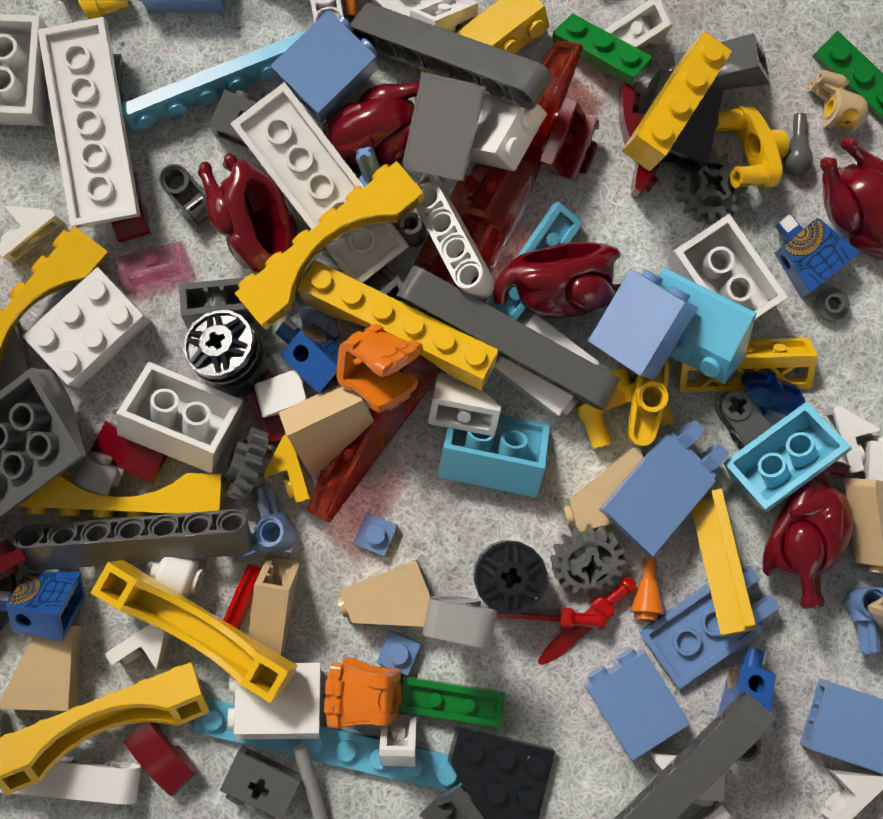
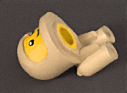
[808,69,869,131]

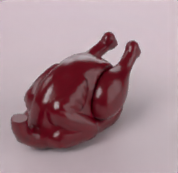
[323,81,420,172]
[820,137,883,260]
[198,153,297,273]
[493,241,621,318]
[762,461,854,609]

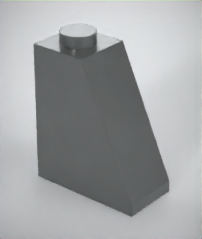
[671,33,770,90]

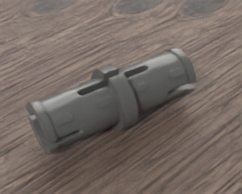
[399,212,426,247]

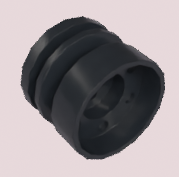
[183,310,270,398]
[473,540,548,615]

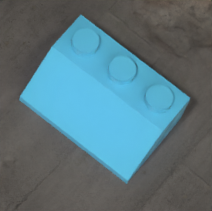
[659,268,757,384]
[723,402,852,512]
[437,414,550,498]

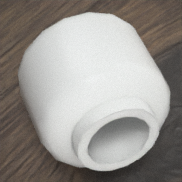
[150,557,204,599]

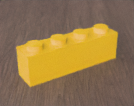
[420,0,550,75]
[622,31,732,171]

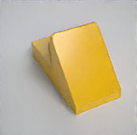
[264,435,313,503]

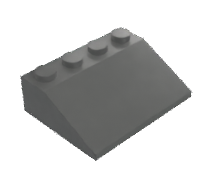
[0,368,86,519]

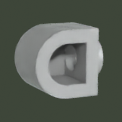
[75,452,124,496]

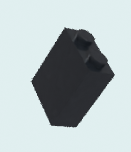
[641,69,724,174]

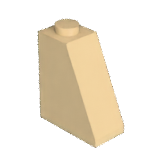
[278,384,374,477]
[563,446,643,532]
[844,478,883,573]
[248,554,301,656]
[337,559,431,627]
[0,624,82,711]

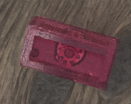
[118,241,191,295]

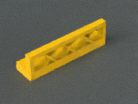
[678,337,818,393]
[692,488,756,637]

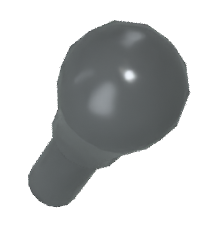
[783,113,814,175]

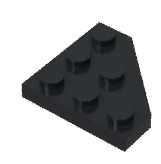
[447,726,555,819]

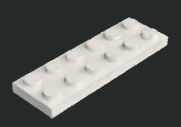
[38,17,140,228]
[230,82,409,283]

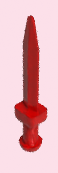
[538,577,637,665]
[496,607,608,631]

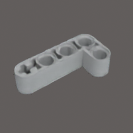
[422,595,497,649]

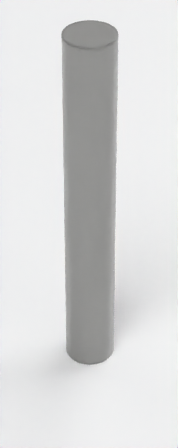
[293,744,328,819]

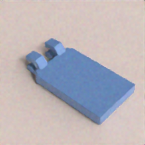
[599,420,729,557]
[638,566,781,689]

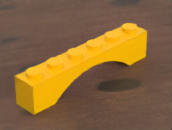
[235,161,424,330]
[0,226,108,369]
[298,260,499,391]
[18,472,227,517]
[91,560,298,703]
[0,662,210,796]

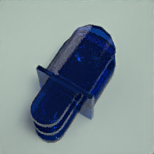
[741,369,806,416]

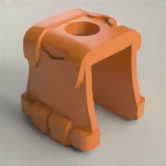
[336,324,423,413]
[324,657,402,729]

